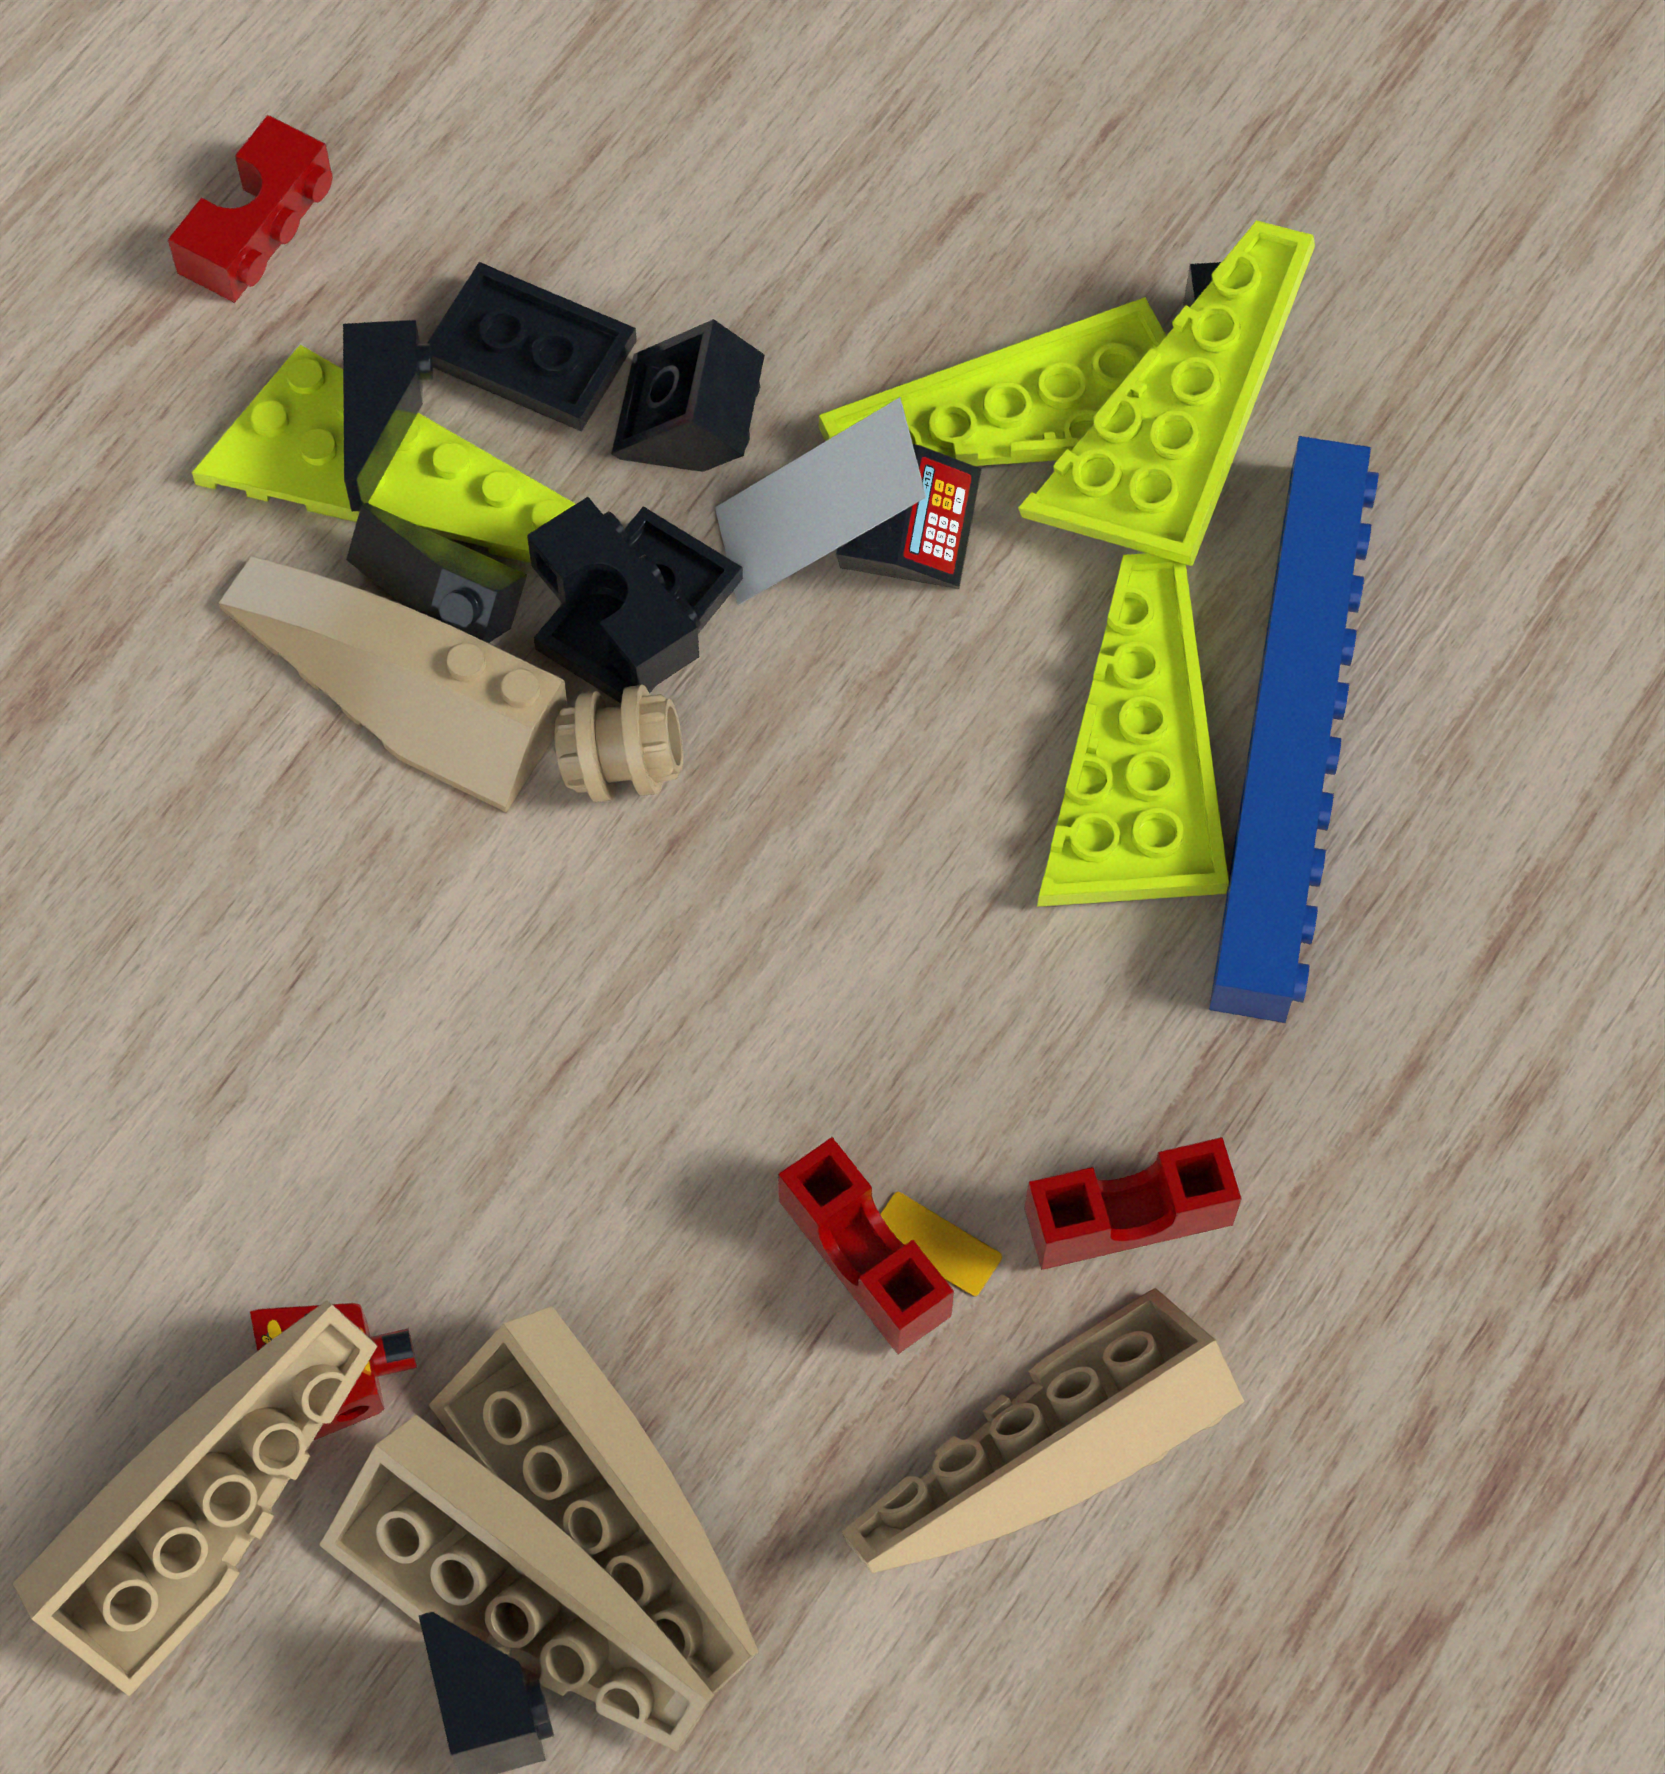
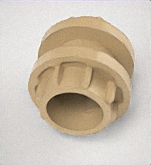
[555,685,683,803]

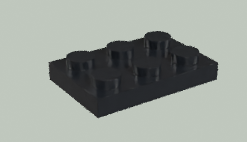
[427,262,637,432]
[534,506,743,703]

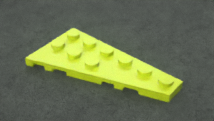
[1018,220,1315,566]
[819,297,1166,466]
[192,345,575,563]
[1037,553,1229,907]

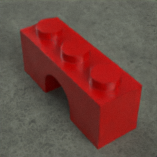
[167,115,333,303]
[778,1137,954,1354]
[1024,1137,1242,1270]

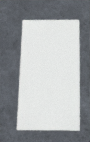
[715,397,926,605]

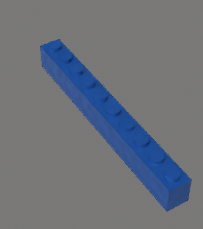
[1209,436,1379,1023]

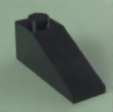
[343,320,433,512]
[346,503,527,643]

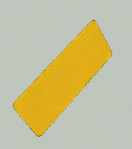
[880,1192,1003,1296]

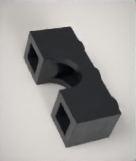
[527,497,701,691]

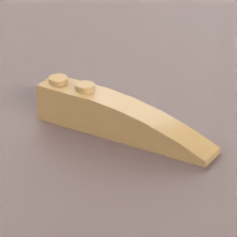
[219,556,568,813]
[842,1288,1244,1573]
[12,1300,377,1697]
[429,1306,759,1694]
[319,1415,714,1751]

